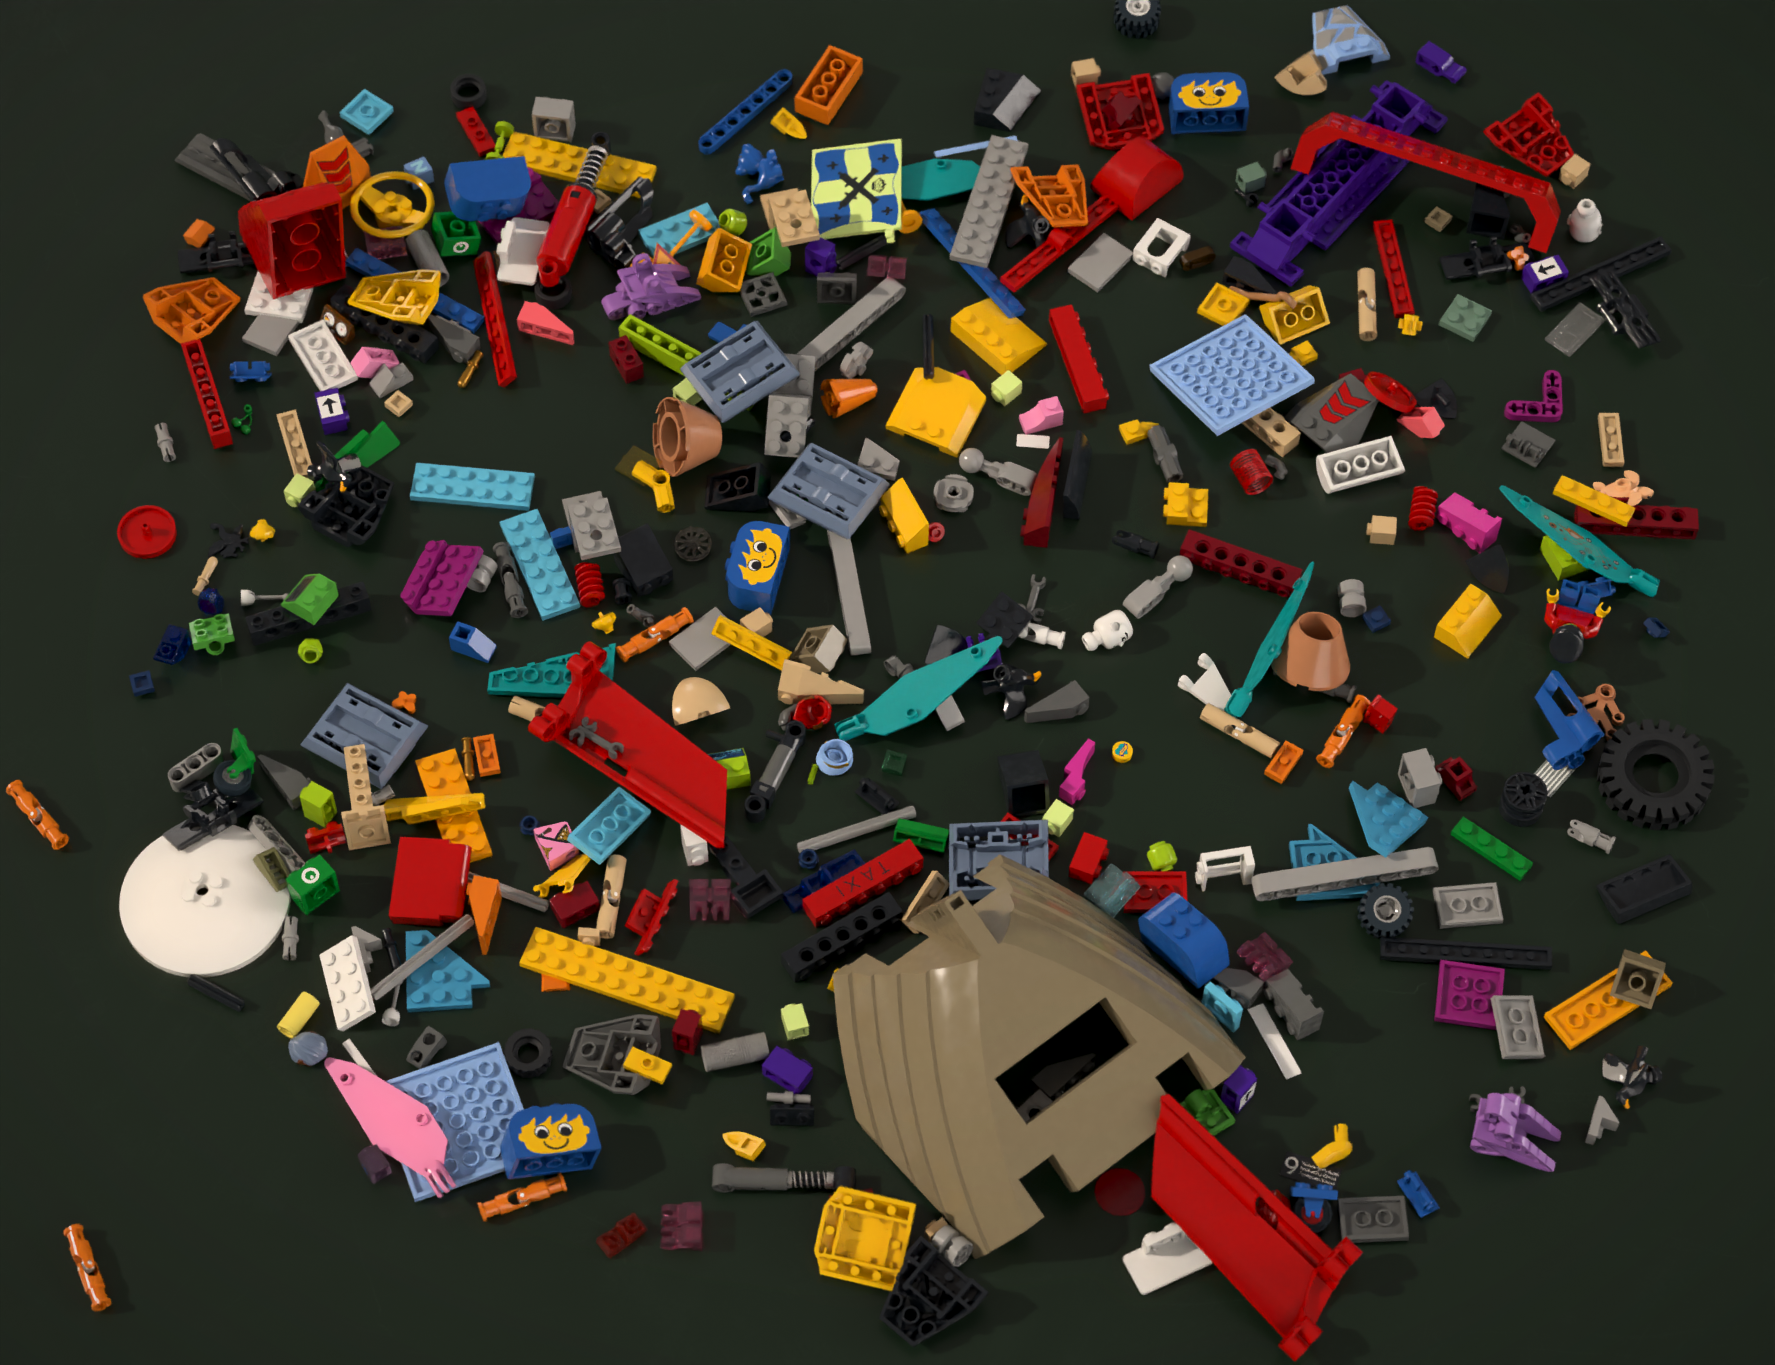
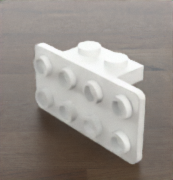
[497,217,550,285]
[1123,1222,1213,1295]

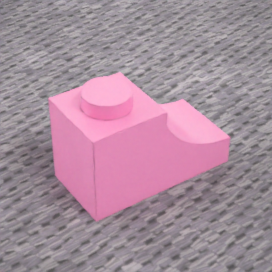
[350,347,400,379]
[1019,396,1063,435]

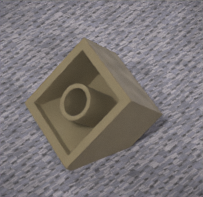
[789,625,848,673]
[1610,949,1666,1009]

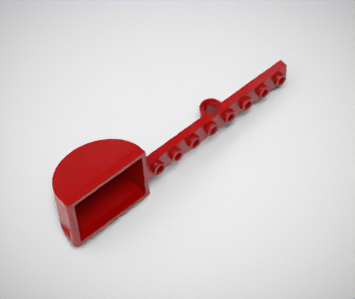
[1000,136,1184,293]

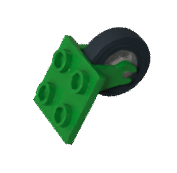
[213,728,256,796]

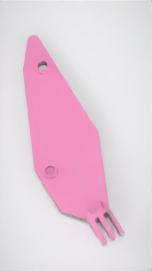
[324,1058,456,1198]

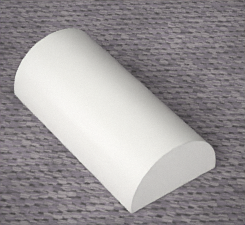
[1316,436,1405,494]

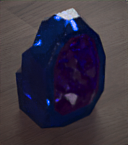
[197,588,224,615]

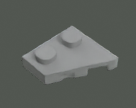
[857,438,900,481]

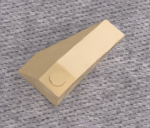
[778,659,864,704]

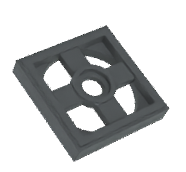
[739,272,787,317]

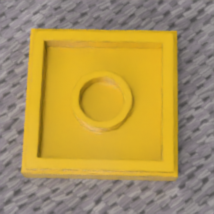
[1197,283,1250,326]

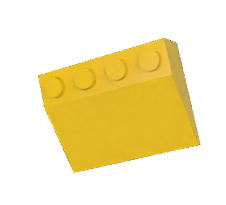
[951,298,1047,375]

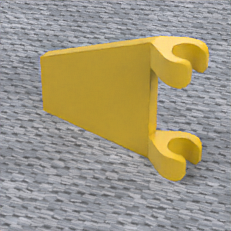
[533,854,591,898]

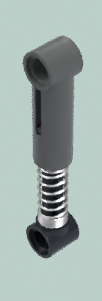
[712,1163,856,1193]

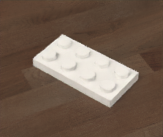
[288,320,358,391]
[320,935,376,1031]

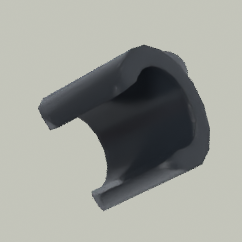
[1234,188,1259,207]

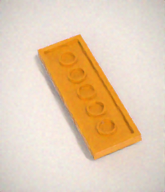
[415,748,493,863]
[1544,951,1673,1050]

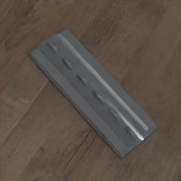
[175,133,274,202]

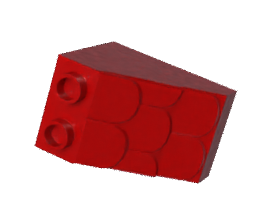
[238,182,346,299]

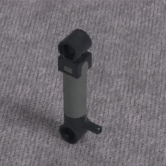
[744,720,806,823]

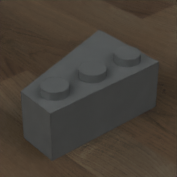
[1263,969,1324,1041]

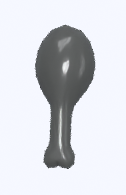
[318,111,343,144]

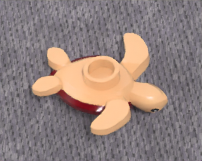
[1593,470,1654,506]

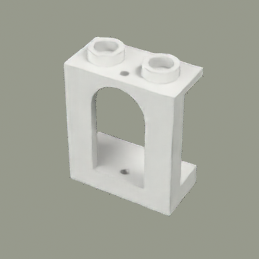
[1133,218,1190,277]
[1195,846,1255,891]

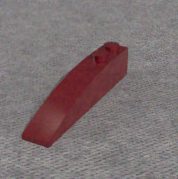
[1020,437,1063,548]

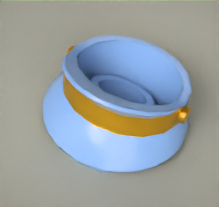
[816,739,853,776]

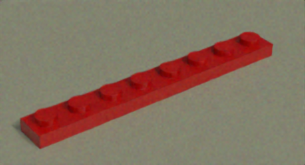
[473,251,517,388]

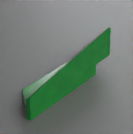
[314,421,400,492]

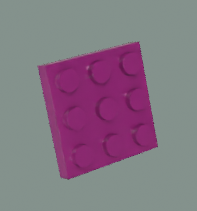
[1434,960,1505,1030]

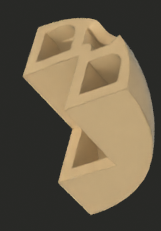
[1275,49,1327,95]
[672,677,730,726]

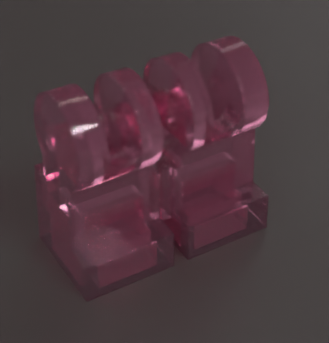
[867,255,907,279]
[689,879,731,920]
[1237,932,1293,982]
[661,1202,703,1251]

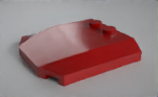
[1076,73,1164,150]

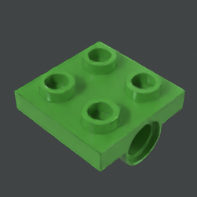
[189,613,235,655]
[1181,1089,1235,1136]

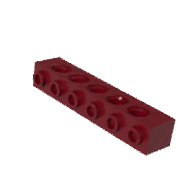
[1574,503,1699,540]
[1179,529,1303,598]

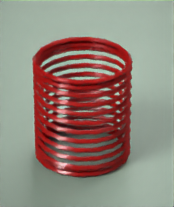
[1230,449,1273,495]

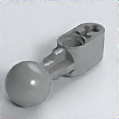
[959,448,1038,496]
[1123,556,1193,619]

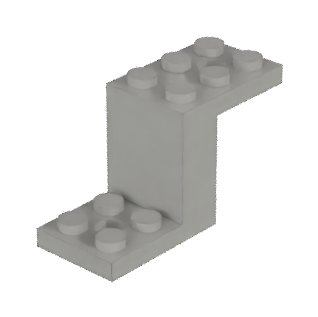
[764,353,816,458]
[562,491,621,560]

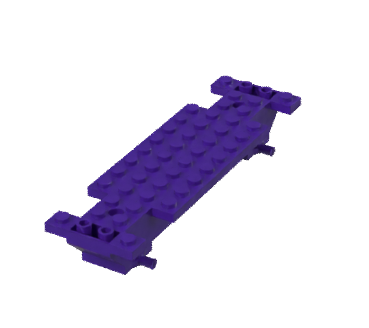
[1230,80,1447,287]

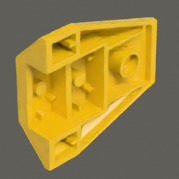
[348,269,441,325]

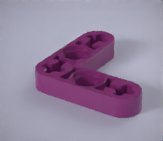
[1504,370,1563,423]

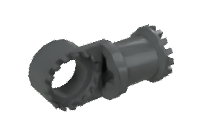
[884,655,914,679]

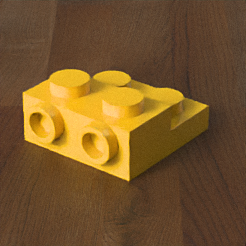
[1163,482,1208,527]

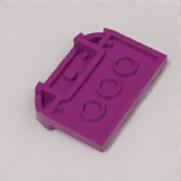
[479,168,559,245]
[400,540,484,616]

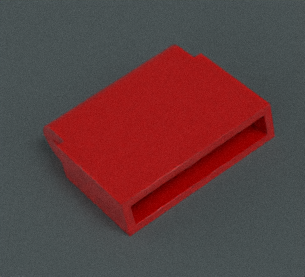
[389,837,472,926]

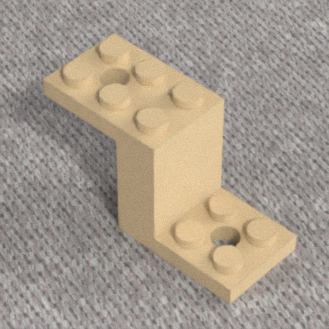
[760,188,820,247]

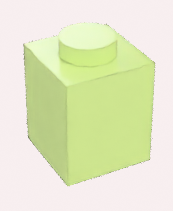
[991,370,1022,406]
[673,378,702,405]
[284,473,316,507]
[1042,799,1074,837]
[781,1003,809,1040]

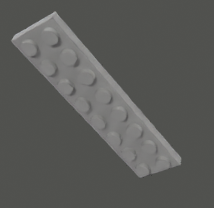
[950,135,1028,268]

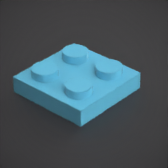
[340,89,394,135]
[1202,981,1243,1033]

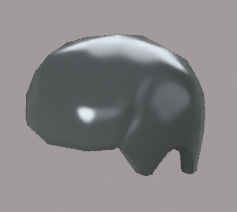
[1151,72,1175,100]

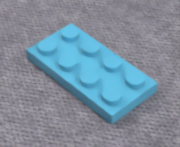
[638,203,720,258]
[567,787,651,865]

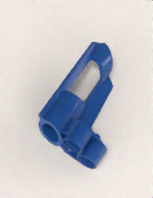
[1535,670,1605,770]

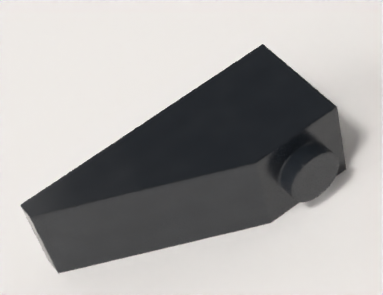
[1222,256,1277,303]

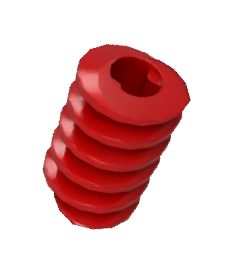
[1408,486,1438,531]
[574,562,605,608]

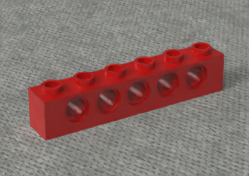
[181,338,233,449]

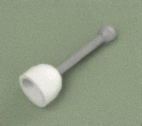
[241,590,289,606]
[382,980,403,1026]

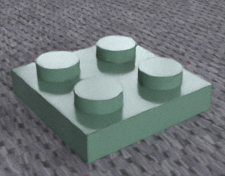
[1439,294,1492,342]

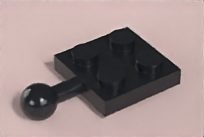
[976,591,1034,649]

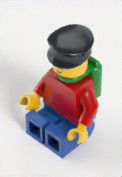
[1544,579,1611,664]

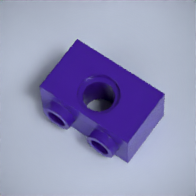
[805,237,836,276]

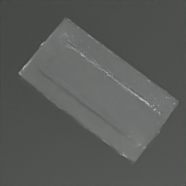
[1545,303,1605,357]

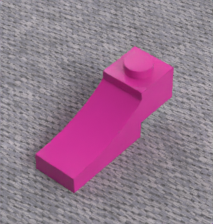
[1059,738,1095,805]

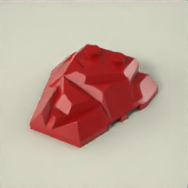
[1483,92,1574,177]

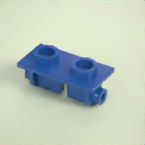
[230,361,272,382]
[1573,576,1616,602]
[1397,1170,1439,1218]

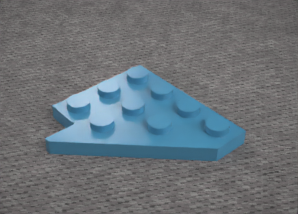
[1349,781,1428,858]
[1289,824,1380,901]
[406,930,490,1012]

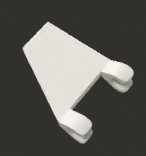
[1178,653,1231,711]

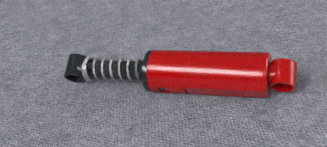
[536,132,611,287]

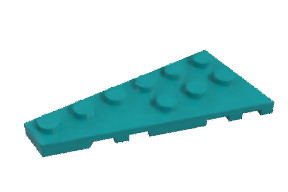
[487,643,616,698]

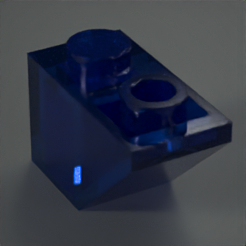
[153,624,191,665]

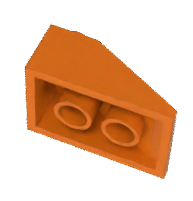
[466,875,502,955]

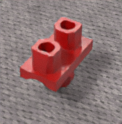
[305,821,347,854]

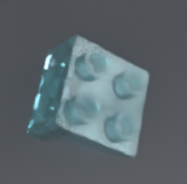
[1084,863,1141,918]

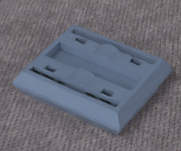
[680,321,800,423]
[768,443,890,540]
[300,683,428,789]
[949,820,1049,901]

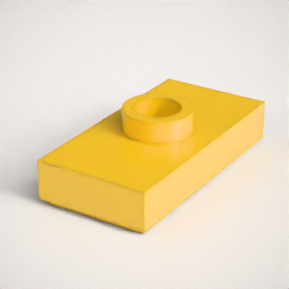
[623,1047,672,1085]

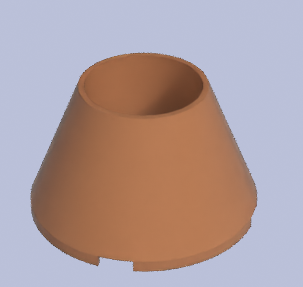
[653,397,722,477]
[1270,612,1350,691]

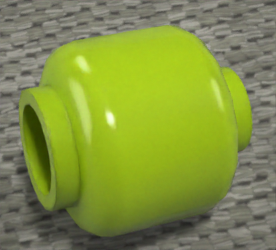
[718,209,747,236]
[1147,841,1177,871]

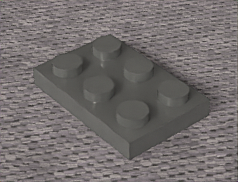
[1337,1196,1409,1243]

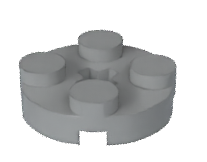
[840,342,873,379]
[934,474,974,512]

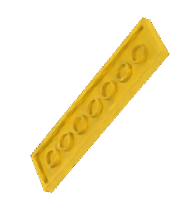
[502,132,657,198]

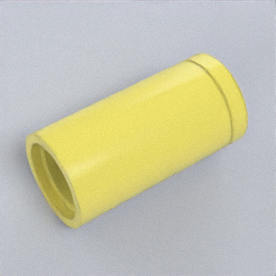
[277,992,320,1039]

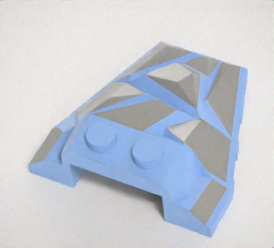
[1312,5,1390,75]

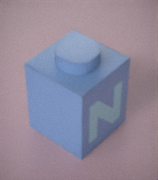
[404,157,434,190]

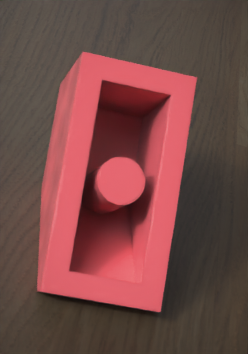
[1397,407,1445,438]

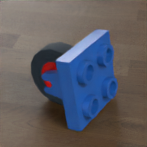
[1289,1182,1338,1233]

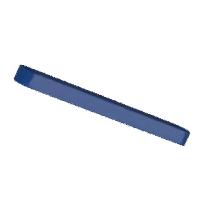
[699,69,793,154]

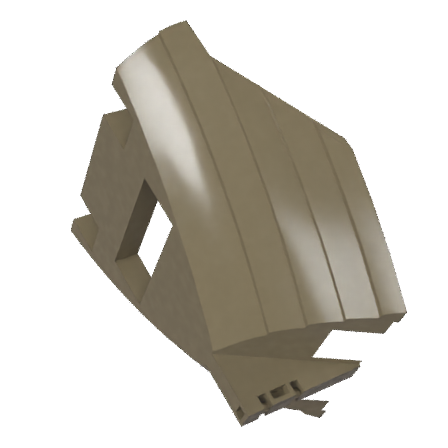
[833,854,1246,1259]

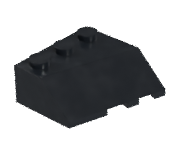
[974,68,1041,132]

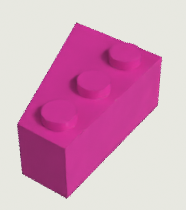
[1436,493,1502,554]

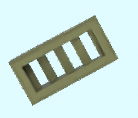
[252,847,290,892]

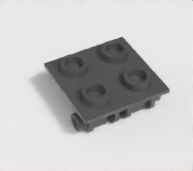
[1501,421,1556,468]

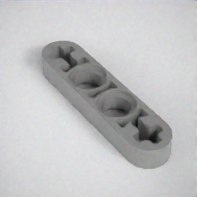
[248,815,305,873]

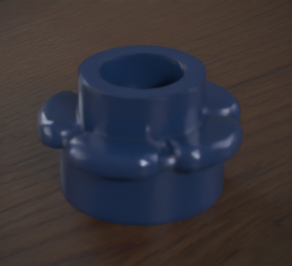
[520,816,540,836]
[798,849,819,869]

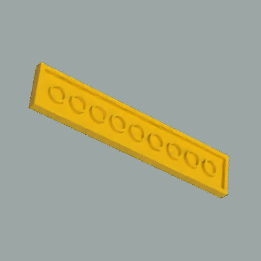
[519,927,735,1034]

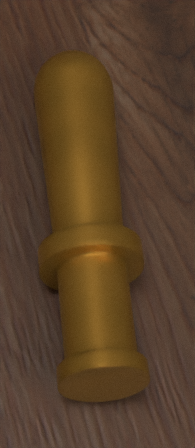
[457,350,484,388]
[461,737,475,781]

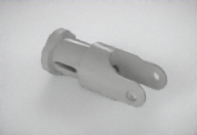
[1567,820,1616,854]

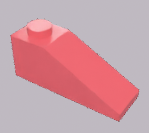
[517,301,574,345]

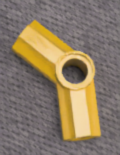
[632,460,675,513]

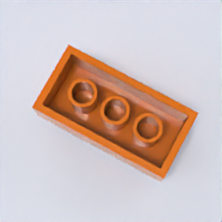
[795,45,863,125]

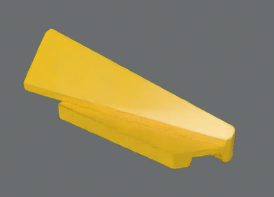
[384,793,485,825]

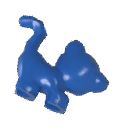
[735,144,784,204]

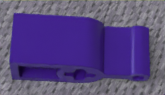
[1416,41,1467,83]

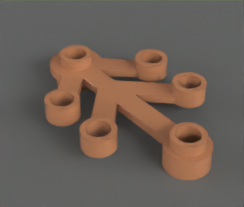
[1567,684,1625,751]

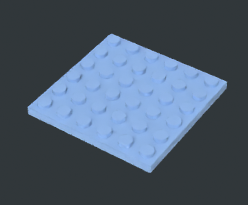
[1150,314,1314,436]
[385,1042,523,1202]

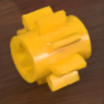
[1398,314,1422,336]

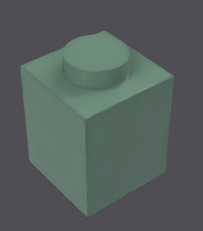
[1236,162,1267,194]

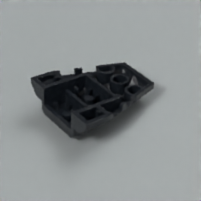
[298,465,394,547]
[879,1236,989,1347]

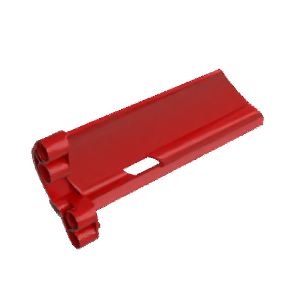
[528,641,727,848]
[1152,1094,1363,1362]

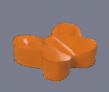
[1507,246,1529,270]
[392,691,417,714]

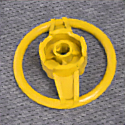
[350,171,435,238]

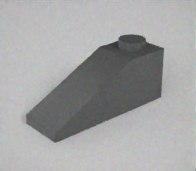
[428,314,481,364]
[1024,680,1090,723]
[257,754,311,810]

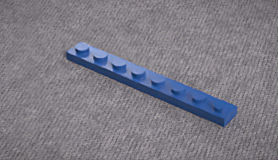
[920,209,1026,319]
[345,248,485,334]

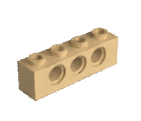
[1242,408,1301,457]

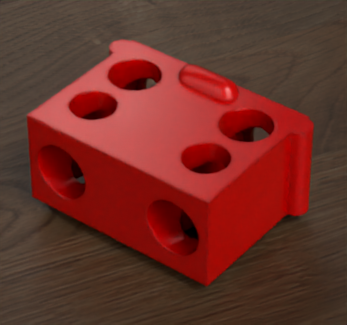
[1363,694,1398,734]

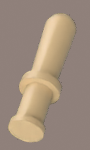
[192,557,218,596]

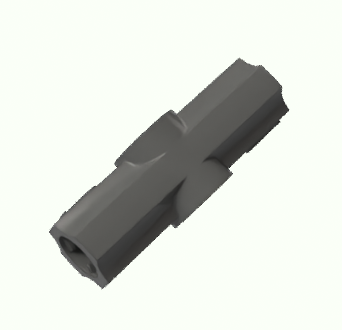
[1147,425,1183,483]

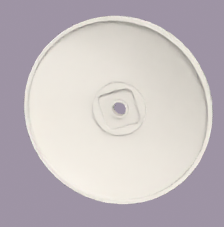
[119,825,291,978]

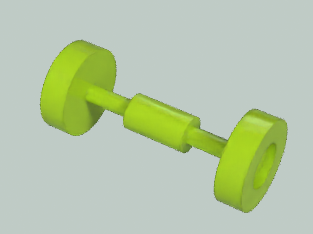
[485,121,514,160]

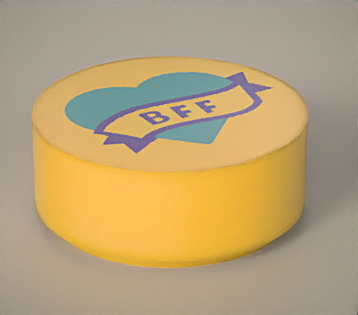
[1112,741,1133,763]

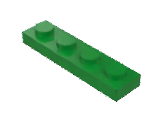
[1450,816,1533,881]

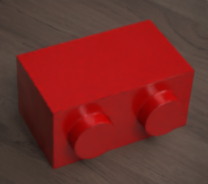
[1068,832,1110,884]

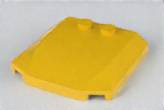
[886,367,986,458]
[814,1186,916,1291]

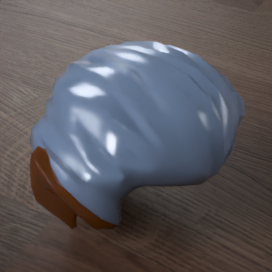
[288,1031,328,1067]

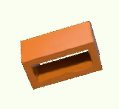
[183,219,215,248]

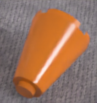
[821,379,877,418]

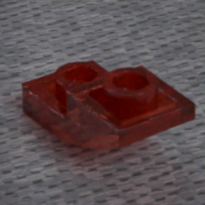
[596,1213,647,1258]

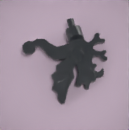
[208,523,249,559]

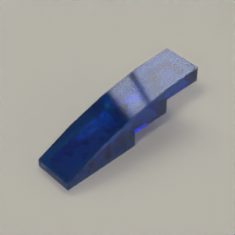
[782,849,865,913]

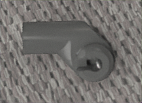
[1273,148,1294,173]
[1509,223,1531,243]
[778,704,797,731]

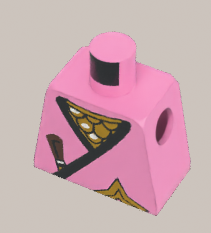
[534,822,579,871]

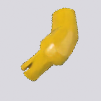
[1312,1124,1352,1169]

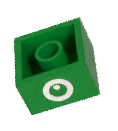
[431,212,481,257]
[286,854,340,915]

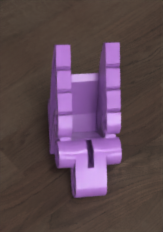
[601,253,701,320]
[1470,1093,1561,1172]

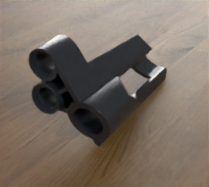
[209,138,304,201]
[586,177,653,270]

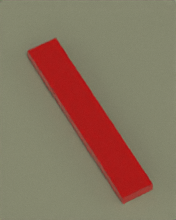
[1373,220,1415,318]

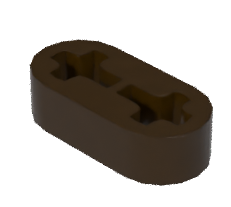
[1179,246,1216,271]

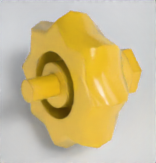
[250,519,275,542]
[592,612,616,634]

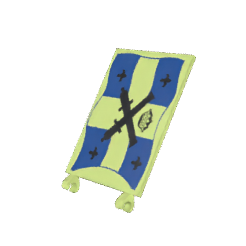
[811,139,902,243]

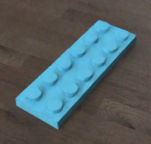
[410,463,535,511]
[500,509,580,621]

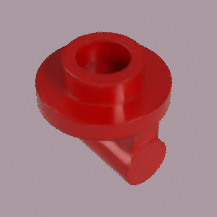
[928,522,945,542]

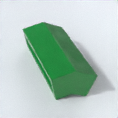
[893,818,949,852]

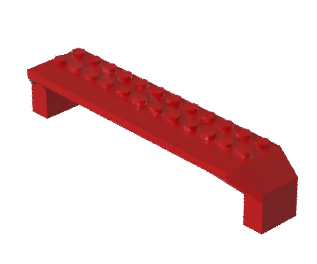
[1291,112,1561,253]

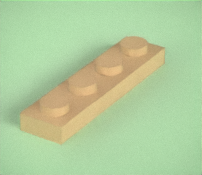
[276,410,312,479]

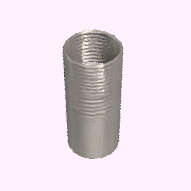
[406,230,449,286]
[701,1032,770,1072]

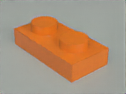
[473,734,501,777]
[1264,741,1304,784]

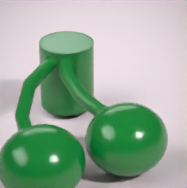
[231,405,252,434]

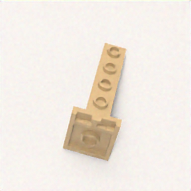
[341,744,391,850]

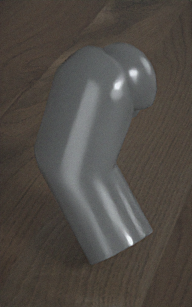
[1265,455,1288,480]
[626,604,655,628]

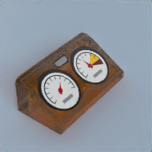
[320,304,355,345]

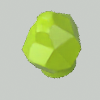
[298,638,323,663]

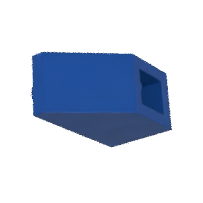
[449,621,497,663]

